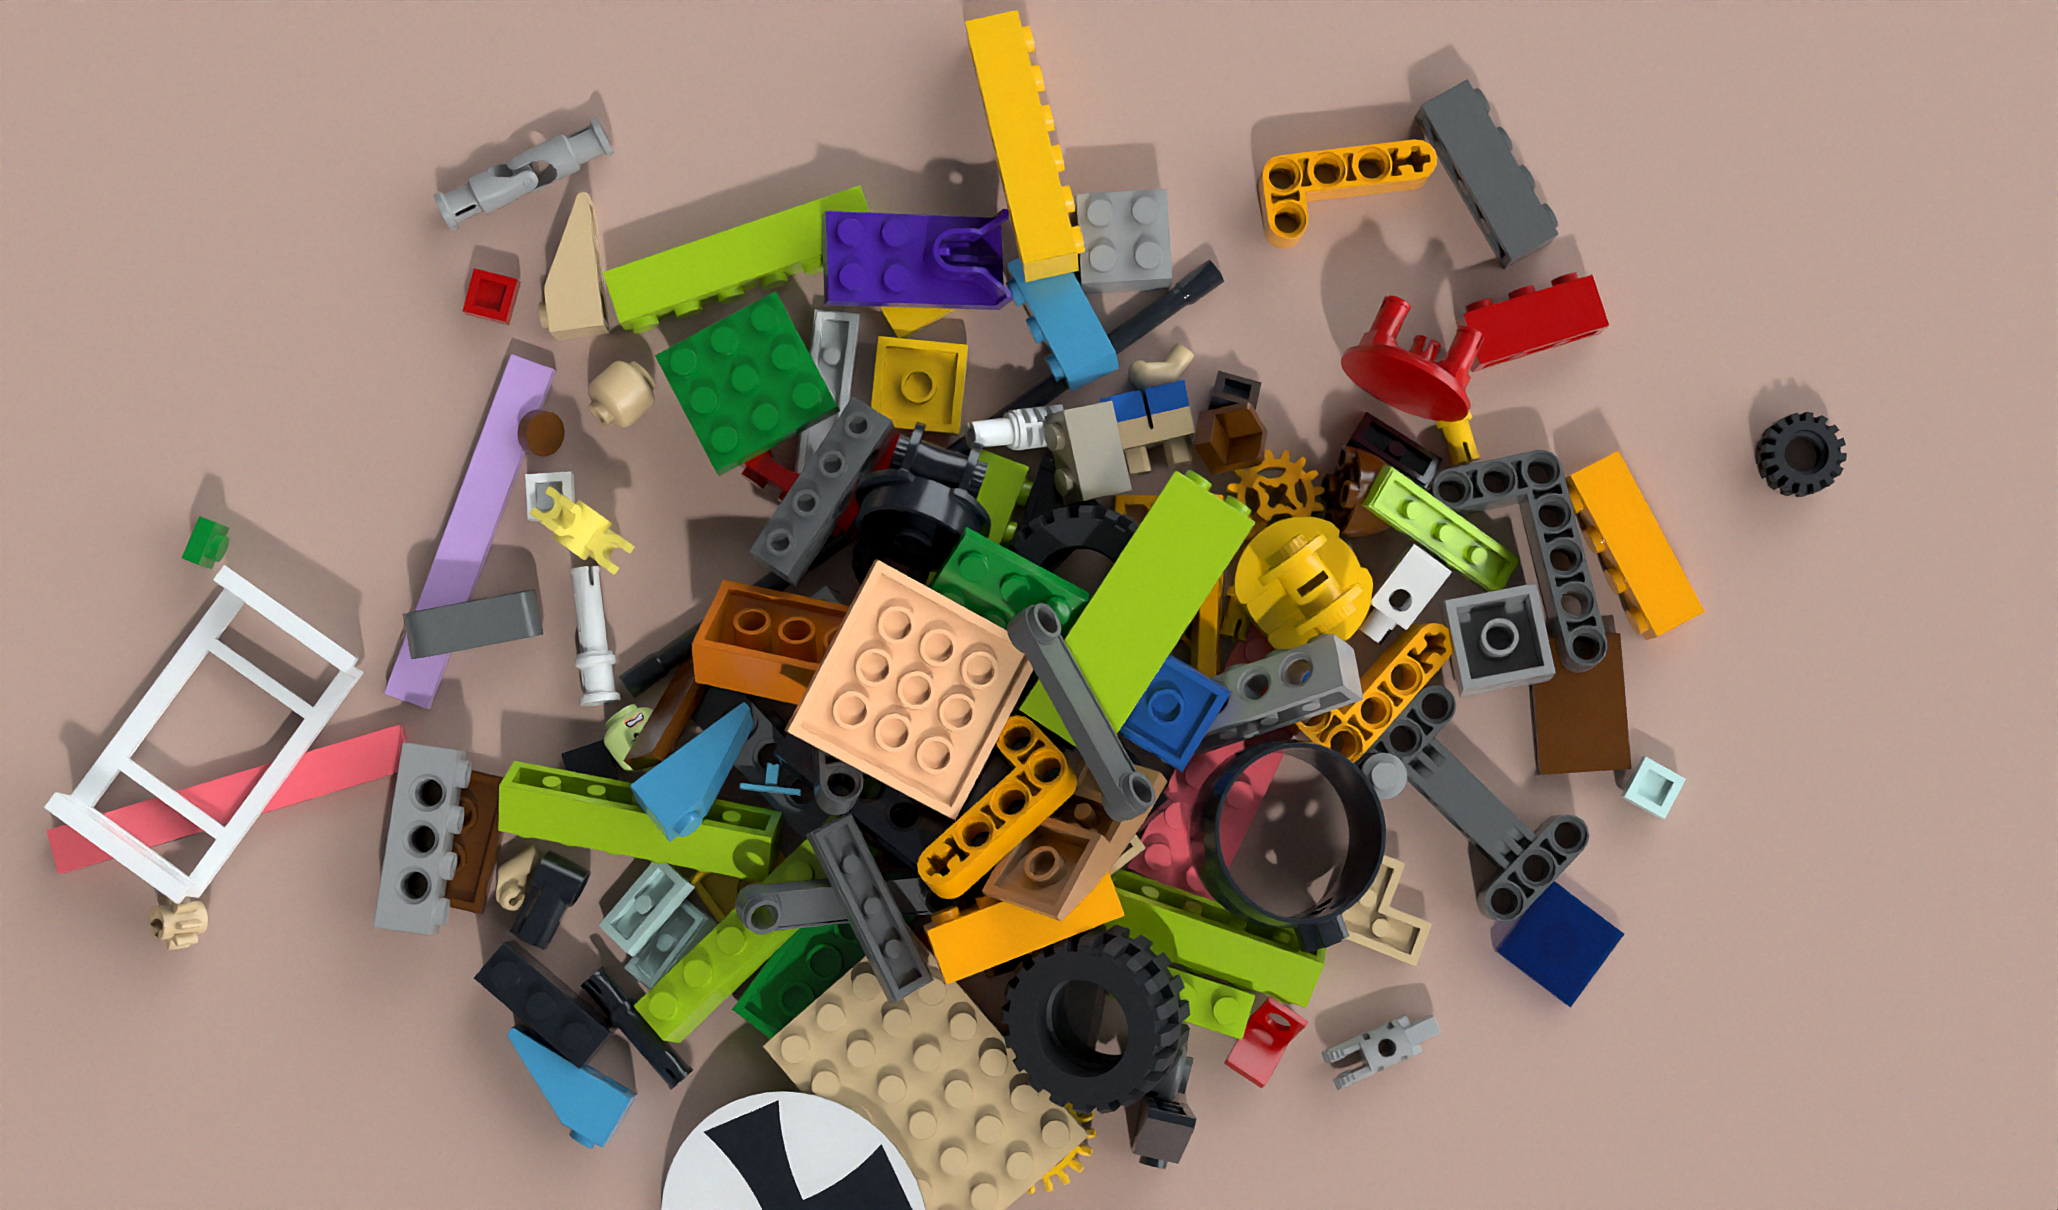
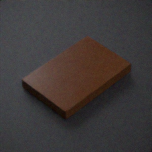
[1531,633,1632,775]
[408,770,504,914]

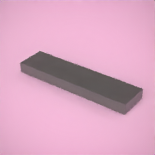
[806,812,934,1003]

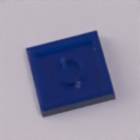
[1494,881,1624,1008]

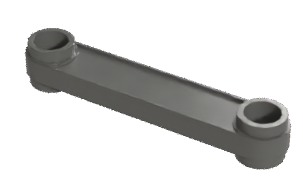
[1007,603,1155,822]
[735,869,960,934]

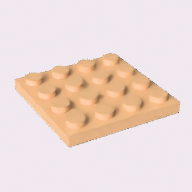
[784,560,1033,820]

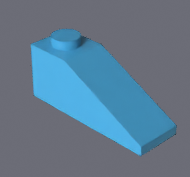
[630,702,754,842]
[507,1024,638,1148]

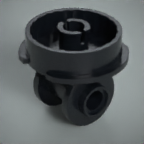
[855,421,992,572]

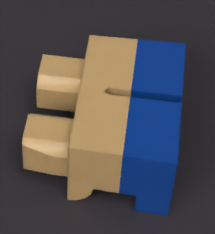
[1100,380,1195,478]

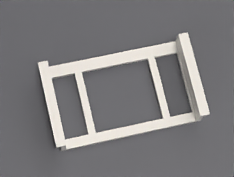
[44,565,364,904]

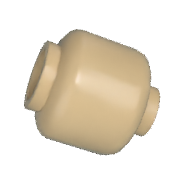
[588,361,656,428]

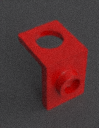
[1224,996,1308,1088]

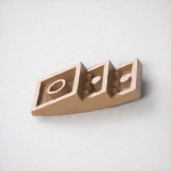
[982,757,1168,921]

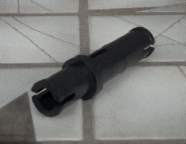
[580,966,693,1090]

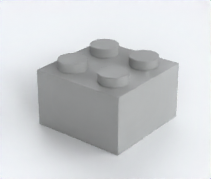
[1075,189,1172,294]
[1441,583,1556,698]

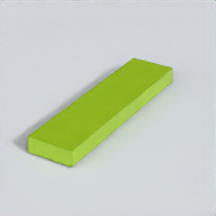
[1361,465,1521,593]

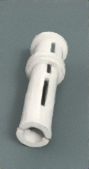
[570,566,621,706]

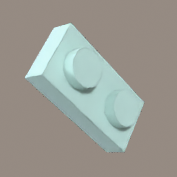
[598,862,695,957]

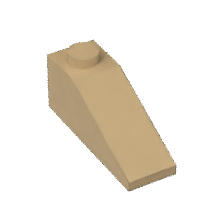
[538,192,610,341]

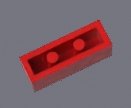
[1456,272,1609,373]

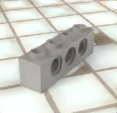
[1194,634,1363,756]
[373,742,472,935]

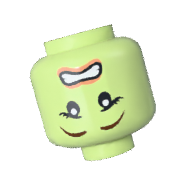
[604,704,657,774]

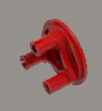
[1341,295,1485,422]

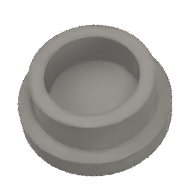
[1361,753,1407,800]

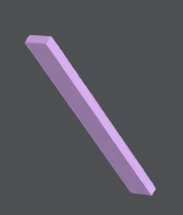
[384,354,556,710]

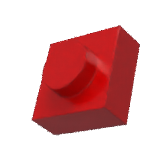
[462,268,521,325]

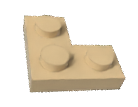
[1342,855,1432,967]

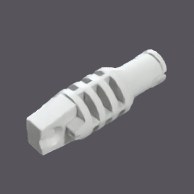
[965,404,1063,450]

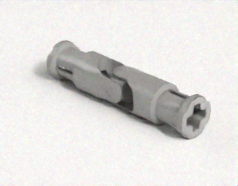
[433,117,615,231]

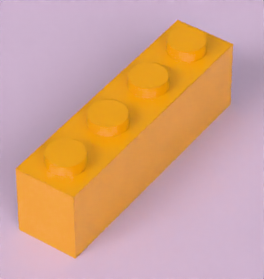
[1565,450,1705,640]
[923,871,1125,984]

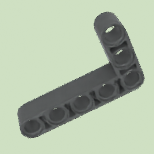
[1428,450,1608,673]

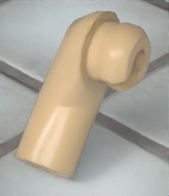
[1128,343,1194,390]
[495,843,543,911]

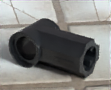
[509,850,591,950]

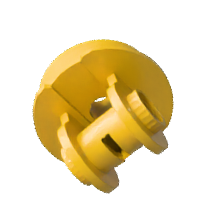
[1234,516,1373,650]

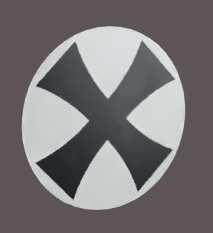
[661,1091,926,1210]

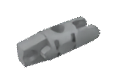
[1321,1014,1441,1091]

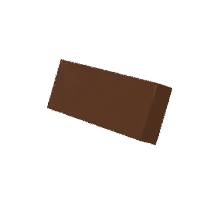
[623,656,710,771]

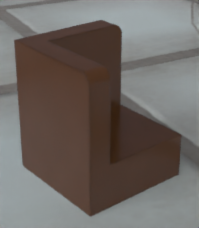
[1194,402,1268,475]

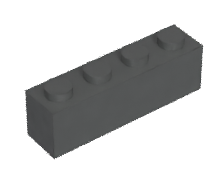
[1414,79,1559,269]

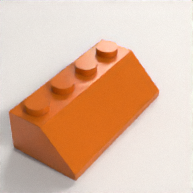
[692,579,850,705]

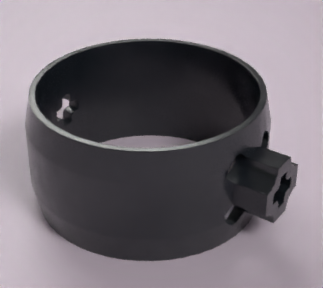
[1187,739,1386,953]

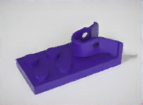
[821,209,1013,310]

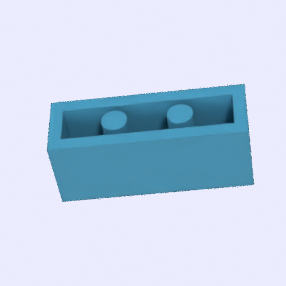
[1005,258,1119,392]

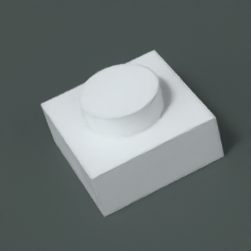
[525,471,575,521]

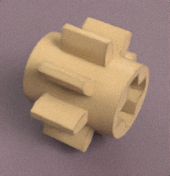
[148,896,208,950]

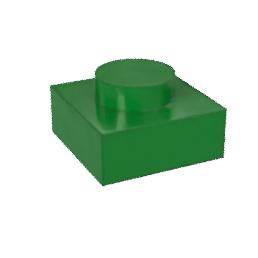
[182,516,229,569]

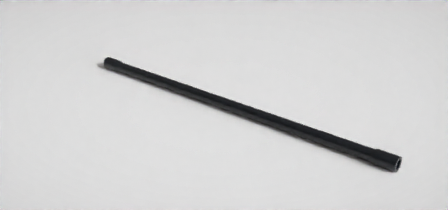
[619,260,1224,698]

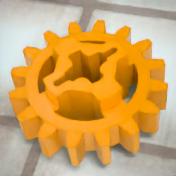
[1226,449,1325,541]

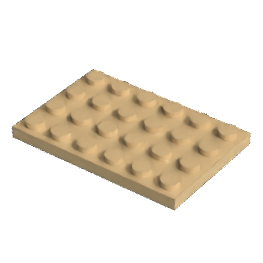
[763,922,1089,1210]

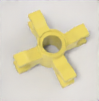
[529,486,635,575]

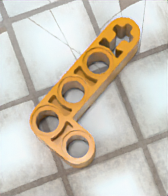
[1258,139,1437,249]
[1285,623,1453,763]
[917,715,1077,899]

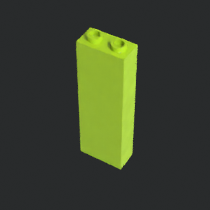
[1019,470,1256,747]

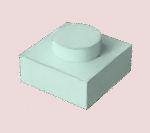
[1621,757,1686,819]

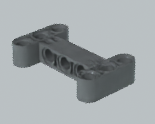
[1354,685,1590,922]

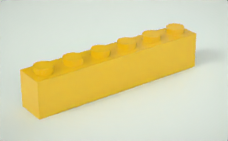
[965,10,1085,283]

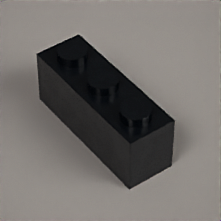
[474,940,618,1069]

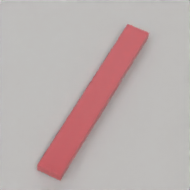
[46,724,408,874]

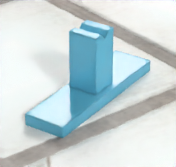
[740,763,801,796]

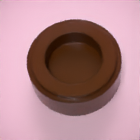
[517,409,565,456]

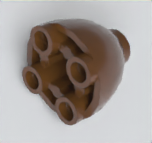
[1320,445,1392,538]

